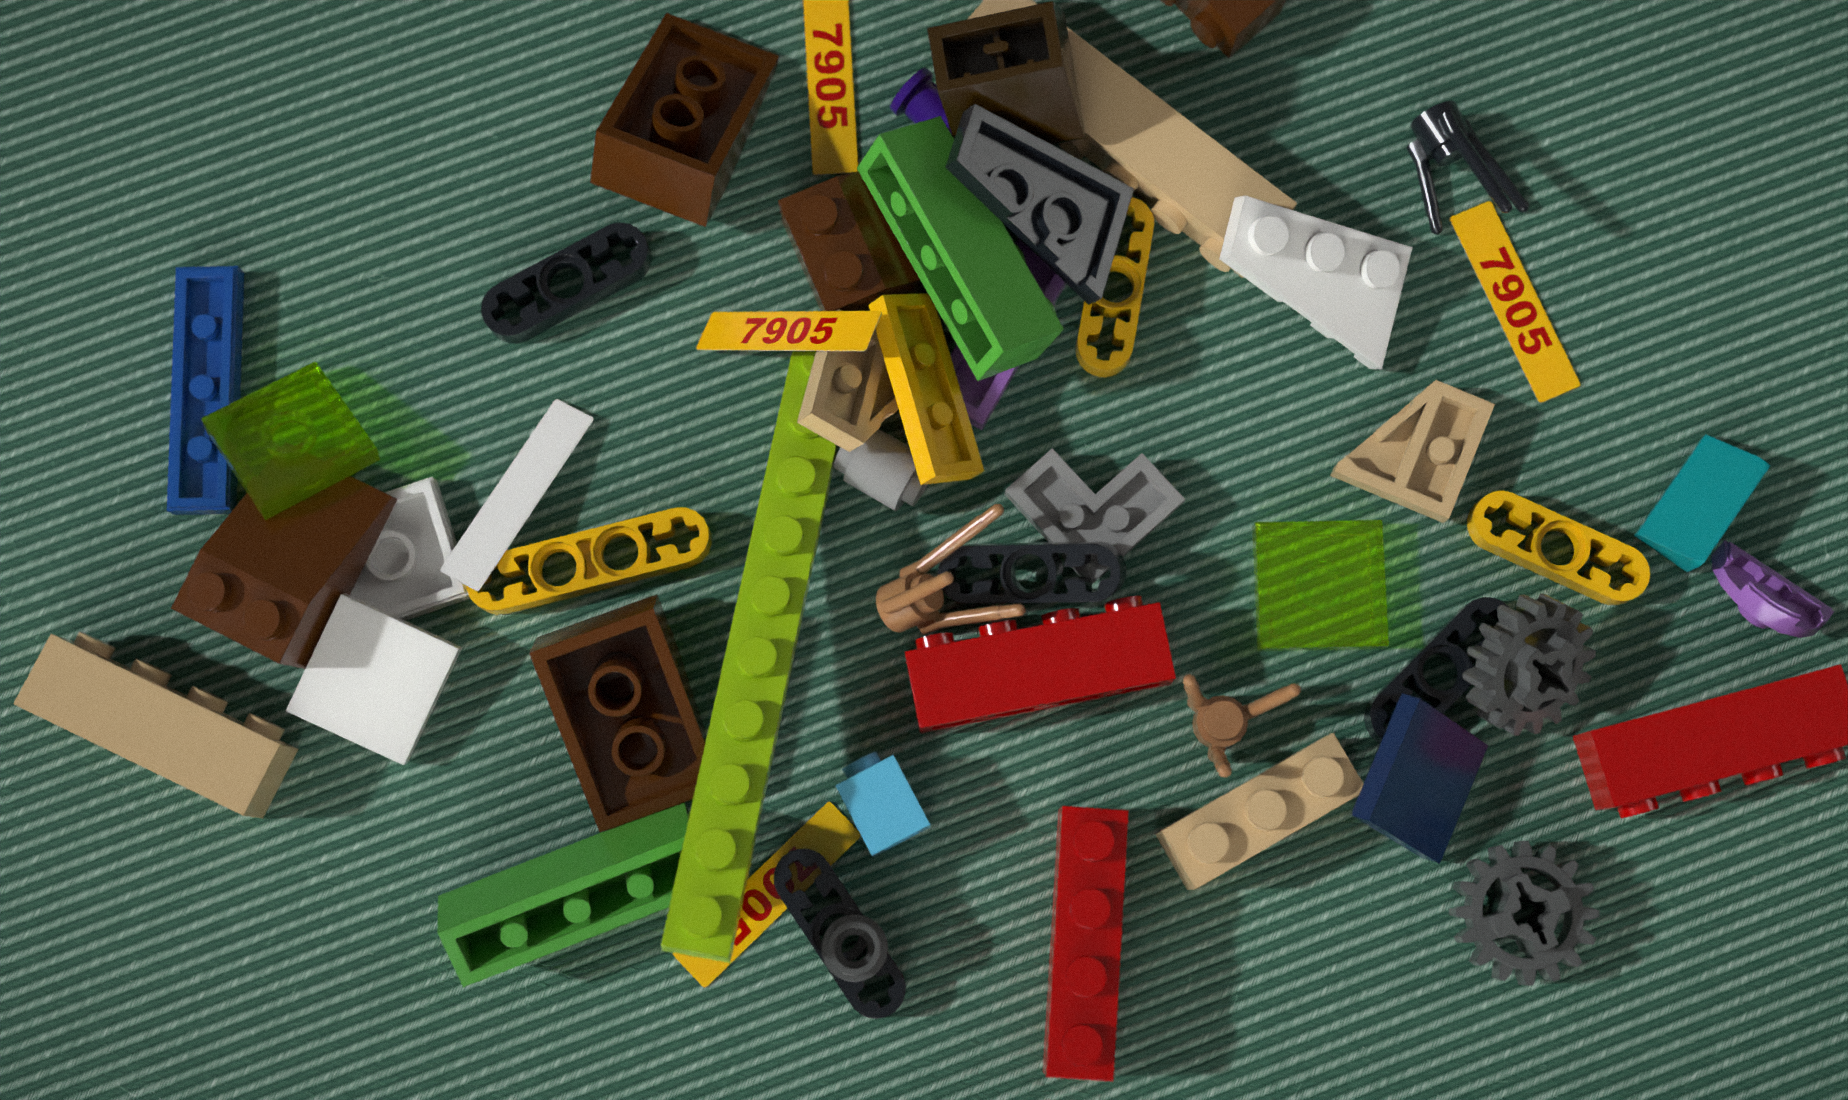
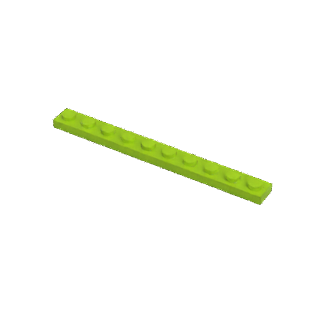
[661,351,838,963]

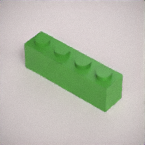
[857,116,1064,381]
[437,802,690,988]

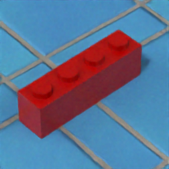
[905,596,1176,734]
[1572,664,1848,818]
[1042,806,1129,1082]

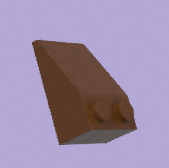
[590,13,779,227]
[778,171,927,311]
[171,445,397,669]
[529,594,707,832]

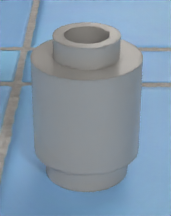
[833,429,928,511]

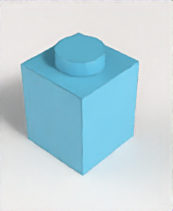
[835,751,930,857]

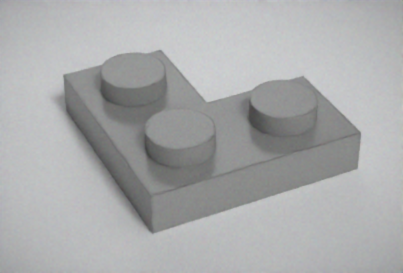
[1004,448,1185,585]

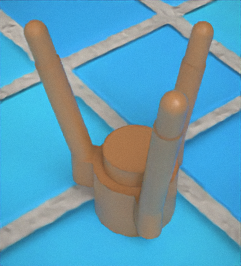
[876,503,1025,635]
[1183,674,1301,777]

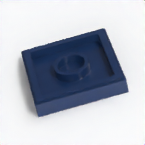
[1351,694,1488,864]

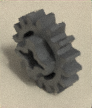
[1463,594,1596,736]
[1449,841,1599,986]

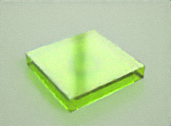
[201,361,380,520]
[1252,520,1389,651]

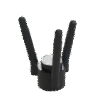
[1406,100,1529,235]

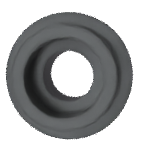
[821,914,888,982]

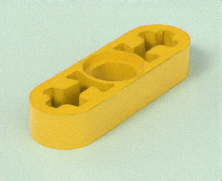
[1076,197,1154,377]
[1467,491,1650,605]

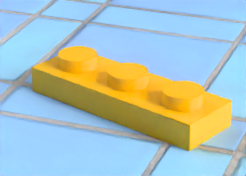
[868,293,985,485]

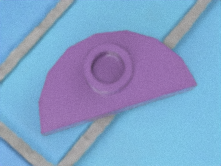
[1711,540,1834,638]

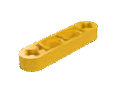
[466,507,712,615]

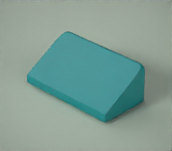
[1634,434,1770,572]

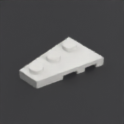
[1219,196,1412,369]

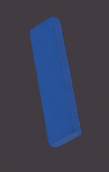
[167,266,244,515]

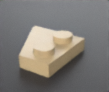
[797,309,898,452]
[1330,380,1495,523]

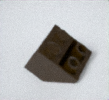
[927,1,1086,145]

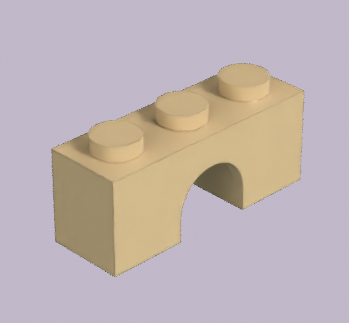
[1155,733,1364,890]

